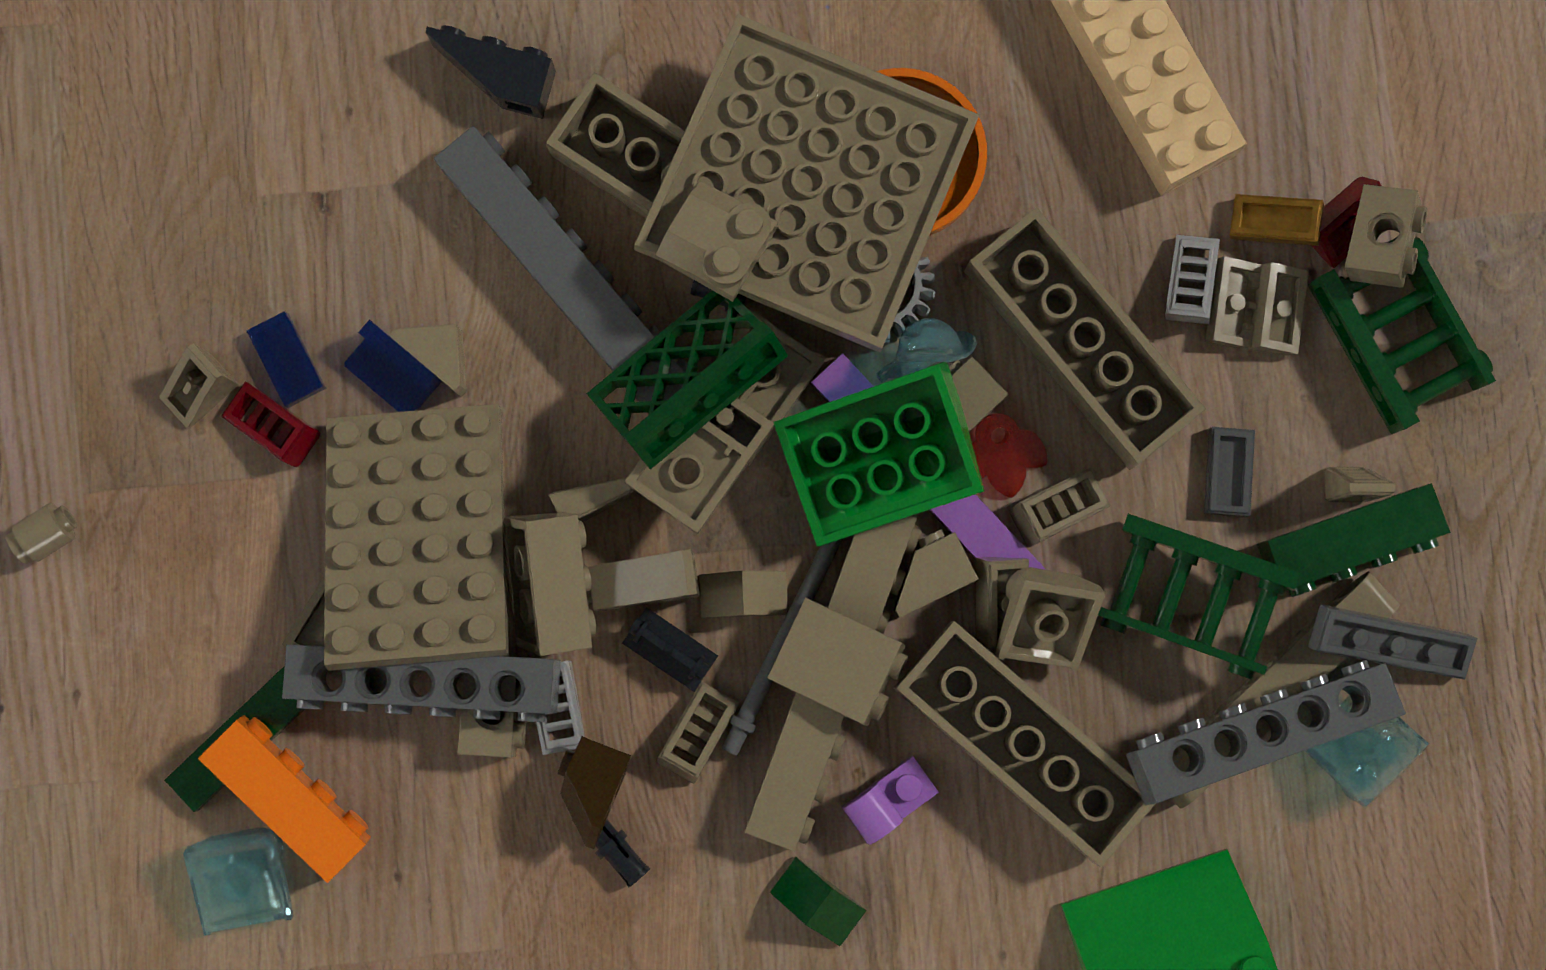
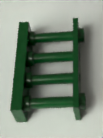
[1308,236,1496,435]
[1098,513,1301,680]

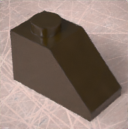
[558,736,631,849]

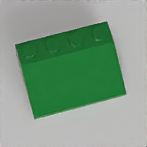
[773,361,985,547]
[1060,849,1278,970]

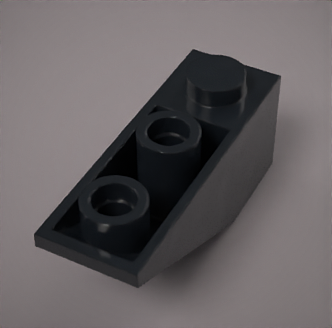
[425,25,556,119]

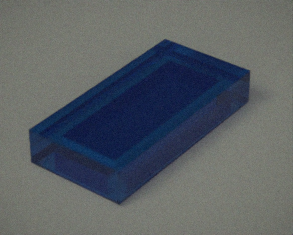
[246,311,327,408]

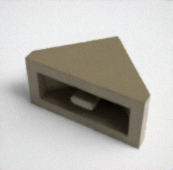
[389,324,467,397]
[159,343,239,429]
[699,571,788,618]

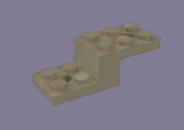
[624,311,824,534]

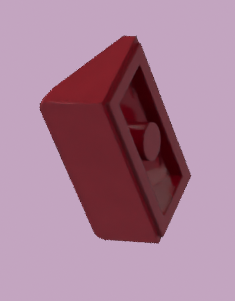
[1311,176,1382,268]

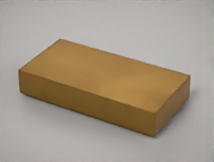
[1229,194,1324,246]

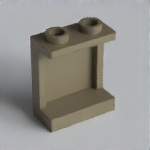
[767,597,908,726]

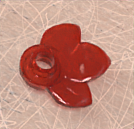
[972,413,1047,498]

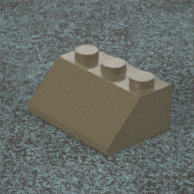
[505,512,596,656]

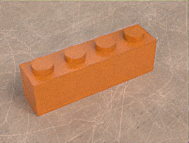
[198,715,371,883]

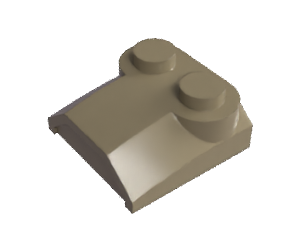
[655,181,778,302]
[995,567,1106,671]

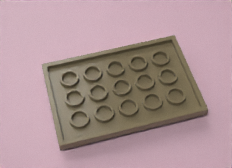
[324,404,509,671]

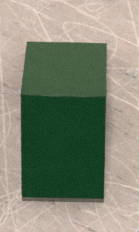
[770,857,867,946]

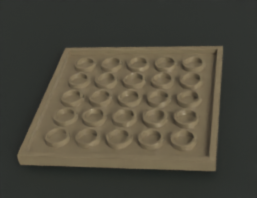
[634,14,980,353]

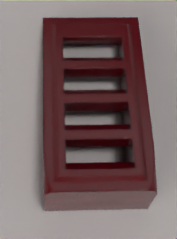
[221,381,321,467]

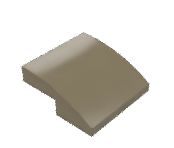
[1205,256,1309,355]

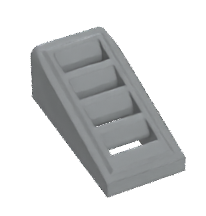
[1165,235,1220,324]
[536,661,585,755]

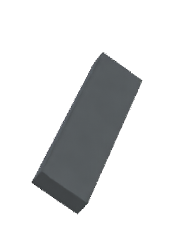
[1308,604,1478,680]

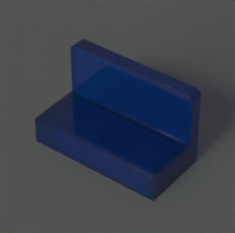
[344,319,442,412]

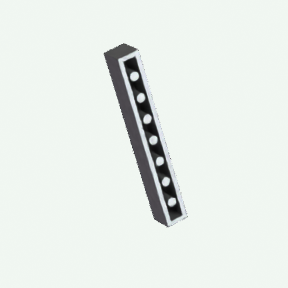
[434,125,688,414]

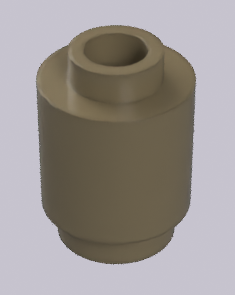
[6,503,77,564]

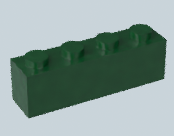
[1257,483,1451,597]

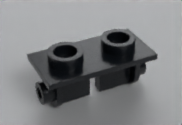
[622,607,718,692]

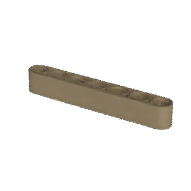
[1171,571,1400,809]

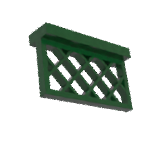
[586,290,788,470]

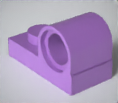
[842,756,939,845]

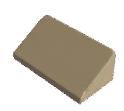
[975,557,1029,649]

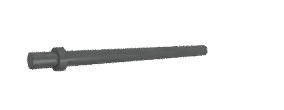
[722,539,843,756]

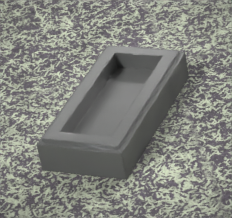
[1204,427,1255,517]

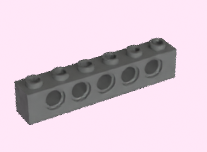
[282,644,561,722]
[1126,660,1406,806]

